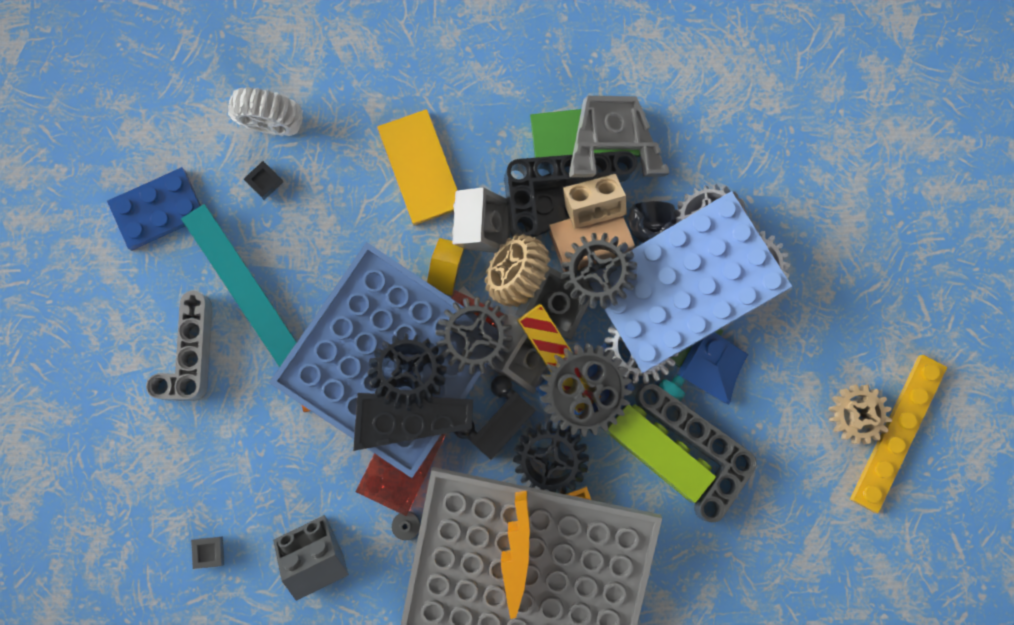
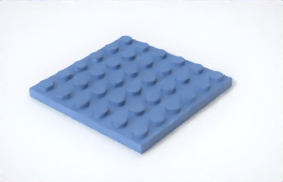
[269,242,505,478]

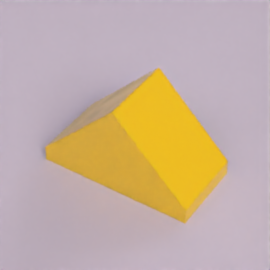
[427,238,464,296]

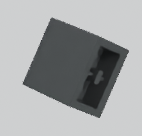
[273,515,349,601]

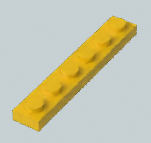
[849,354,948,514]

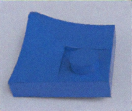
[677,332,748,405]

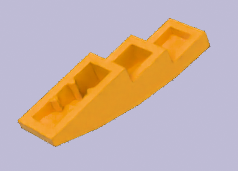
[501,491,530,619]

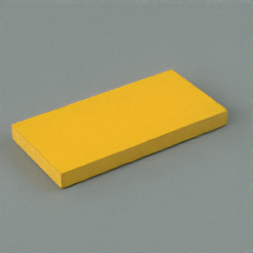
[377,109,458,226]

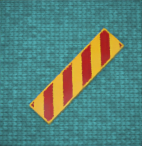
[517,304,601,413]

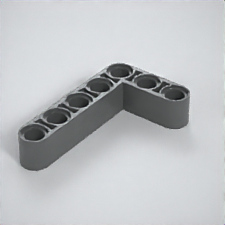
[635,384,757,522]

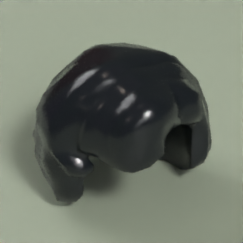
[629,201,676,243]

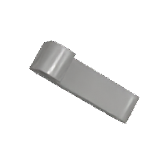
[146,291,212,401]

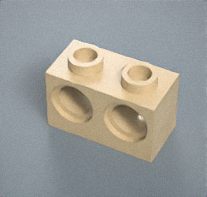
[563,174,627,229]

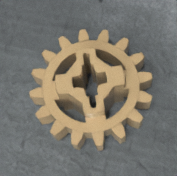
[828,384,892,444]

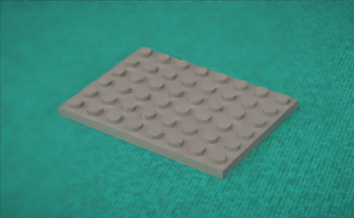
[401,467,662,625]

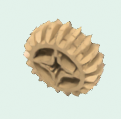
[484,233,550,307]

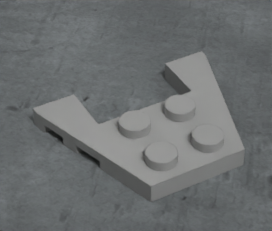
[569,95,669,177]

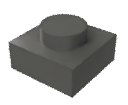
[191,536,224,569]

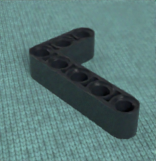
[504,151,638,237]

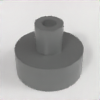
[392,511,420,540]

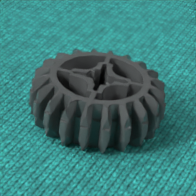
[561,233,638,309]
[436,297,513,375]

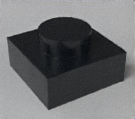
[244,161,283,200]

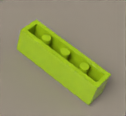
[604,404,716,503]

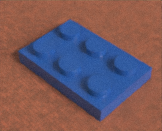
[107,167,201,251]

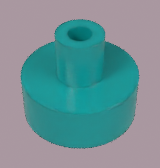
[658,375,686,402]

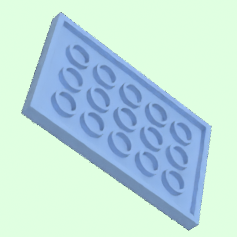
[589,191,792,373]

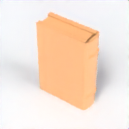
[549,216,635,272]

